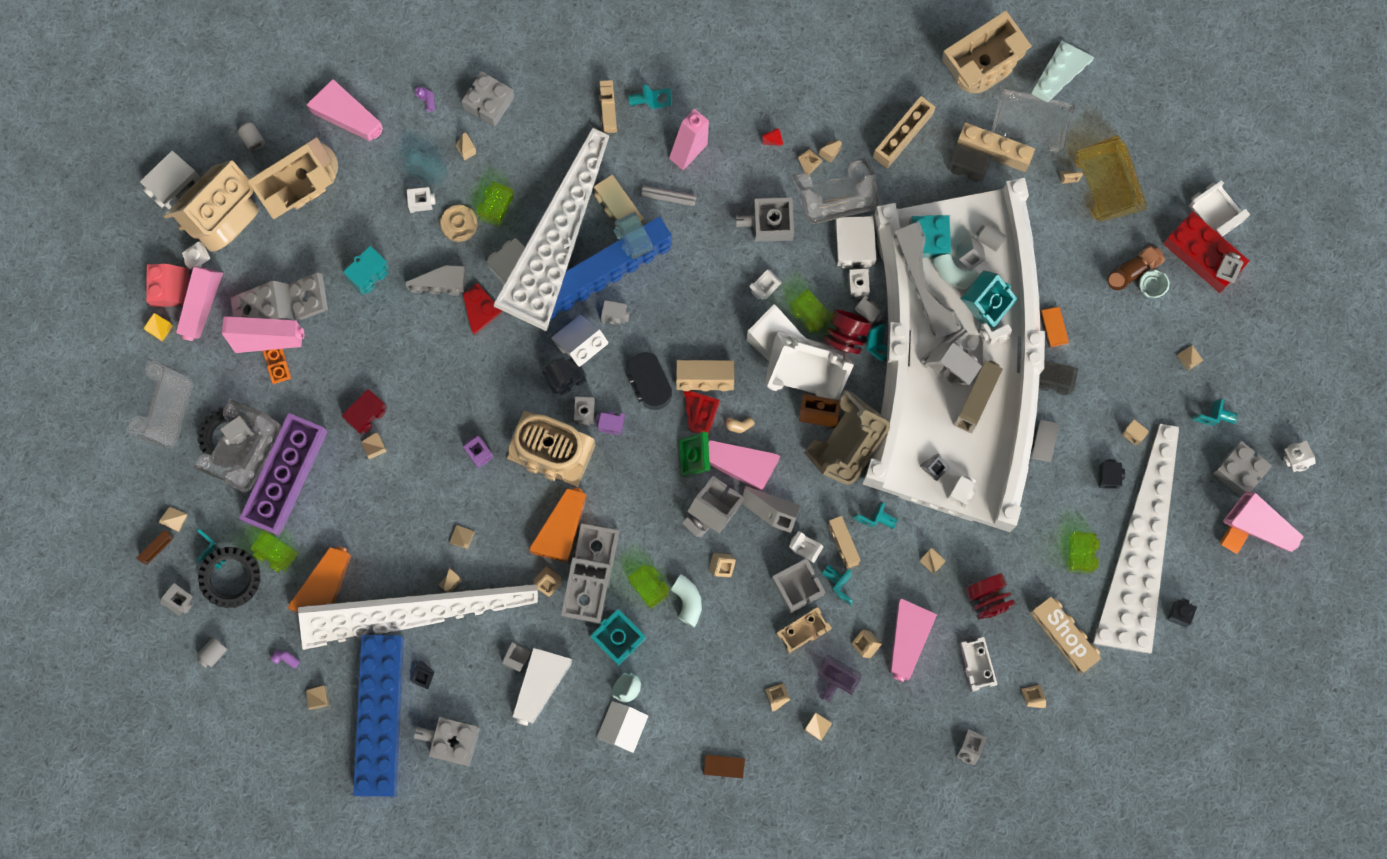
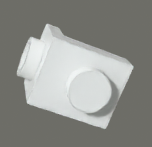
[182,242,210,270]
[749,269,782,299]
[980,323,1012,345]
[789,531,823,563]

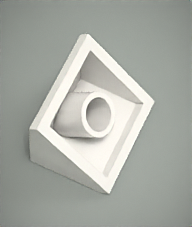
[597,701,648,753]

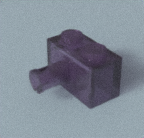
[817,654,861,703]

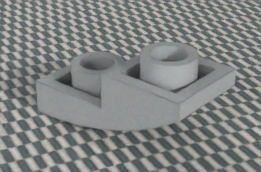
[1032,420,1059,462]

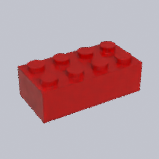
[1163,211,1250,293]

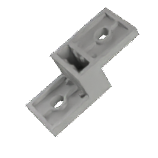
[230,273,328,322]
[561,523,620,624]

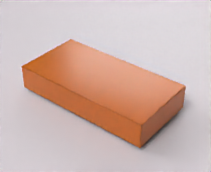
[1040,307,1069,348]

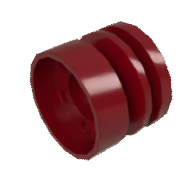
[823,309,872,354]
[965,573,1016,620]

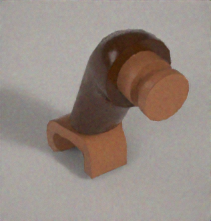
[1107,245,1165,291]

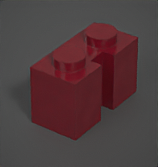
[342,389,387,435]

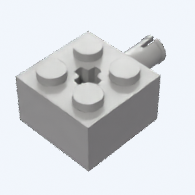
[736,198,794,242]
[414,717,480,767]

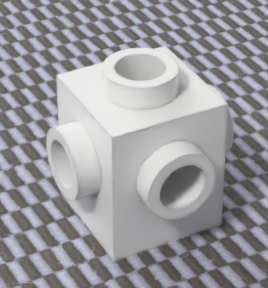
[1283,440,1316,472]

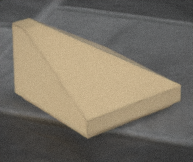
[798,149,823,176]
[1059,171,1083,184]
[1176,345,1203,371]
[159,507,188,532]
[450,525,474,550]
[765,683,790,712]
[1021,684,1046,708]

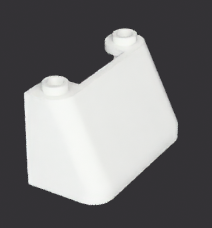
[765,332,854,400]

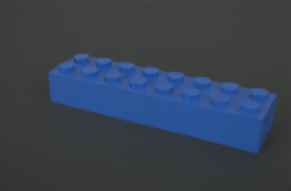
[550,216,672,321]
[353,635,404,797]

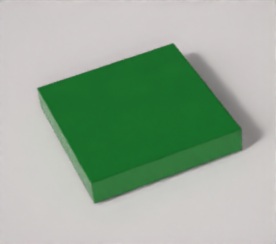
[679,432,710,477]

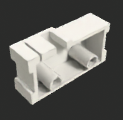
[960,637,998,692]

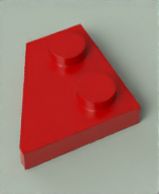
[463,283,502,335]
[684,391,720,435]

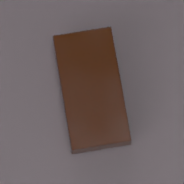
[137,530,174,565]
[704,755,745,779]

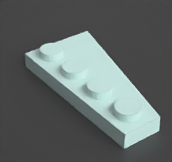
[1031,41,1094,102]

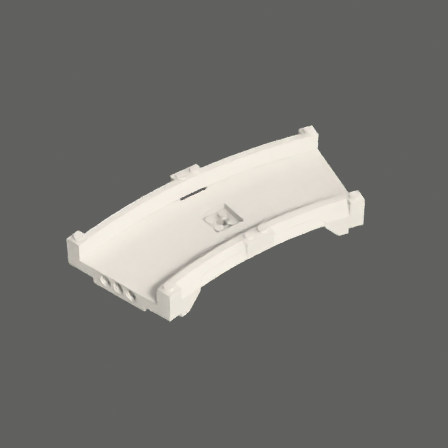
[863,178,1045,532]

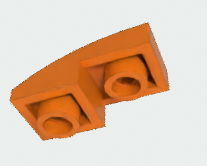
[263,349,292,384]
[1219,525,1249,554]

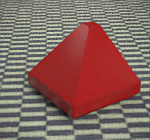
[761,128,783,146]

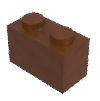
[799,394,840,428]

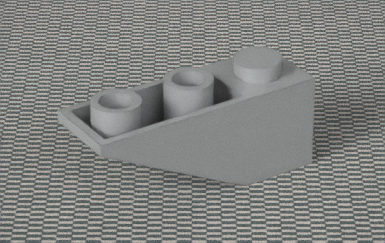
[406,265,466,296]
[742,486,801,533]

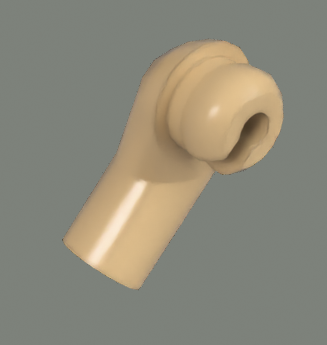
[725,417,755,434]

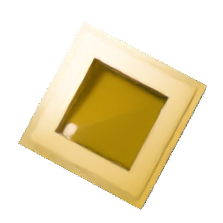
[144,313,173,342]

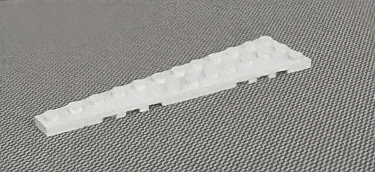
[494,128,609,331]
[1092,424,1179,654]
[298,584,538,650]

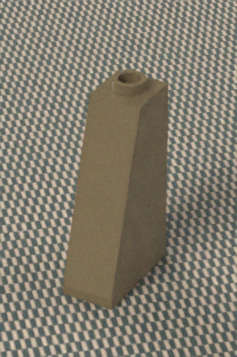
[954,360,1003,434]

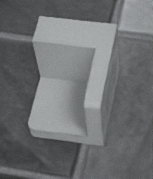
[957,236,986,270]
[502,642,531,673]

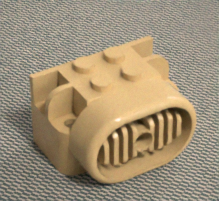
[942,11,1032,93]
[248,137,338,220]
[163,160,259,252]
[507,411,596,487]

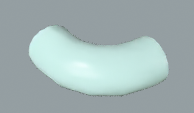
[933,254,979,289]
[671,574,702,627]

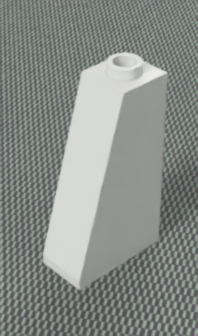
[513,648,572,726]

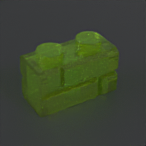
[476,181,514,227]
[790,289,832,335]
[250,530,299,573]
[1068,531,1100,574]
[627,564,670,610]

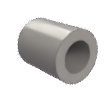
[238,122,265,152]
[976,224,1007,252]
[197,637,228,668]

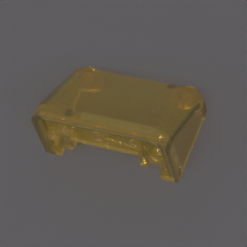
[1075,135,1148,222]

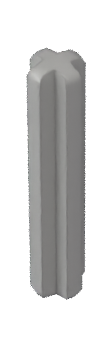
[641,186,696,206]
[920,327,968,368]

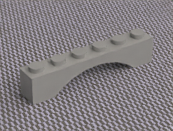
[894,221,961,339]

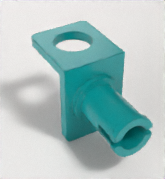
[628,84,672,109]
[865,324,887,361]
[1192,398,1238,426]
[852,502,898,529]
[196,528,227,570]
[822,565,853,606]

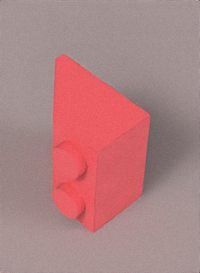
[146,264,190,307]

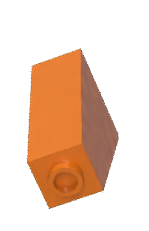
[529,487,587,563]
[288,546,351,613]

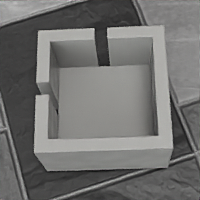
[462,71,514,127]
[925,342,982,386]
[1213,441,1272,497]
[687,476,745,534]
[771,558,826,613]

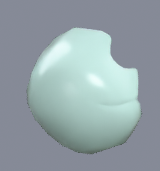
[1139,270,1170,298]
[612,673,641,702]

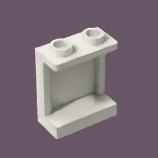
[140,151,201,209]
[1189,180,1250,237]
[835,216,876,269]
[551,315,608,366]

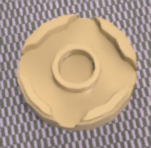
[440,204,478,242]

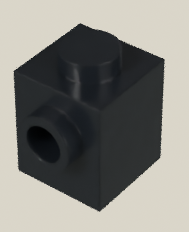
[1099,459,1125,489]
[1167,598,1197,627]

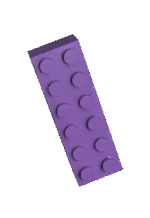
[239,413,328,537]

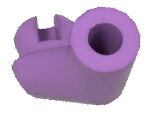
[414,87,435,112]
[270,650,300,669]

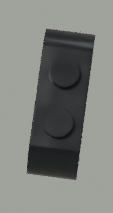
[627,352,672,410]

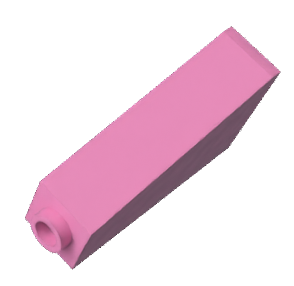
[307,80,383,141]
[669,109,709,170]
[176,267,223,341]
[222,317,305,353]
[709,440,780,491]
[1223,491,1303,552]
[890,599,937,682]

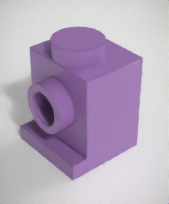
[595,411,625,436]
[463,435,493,468]

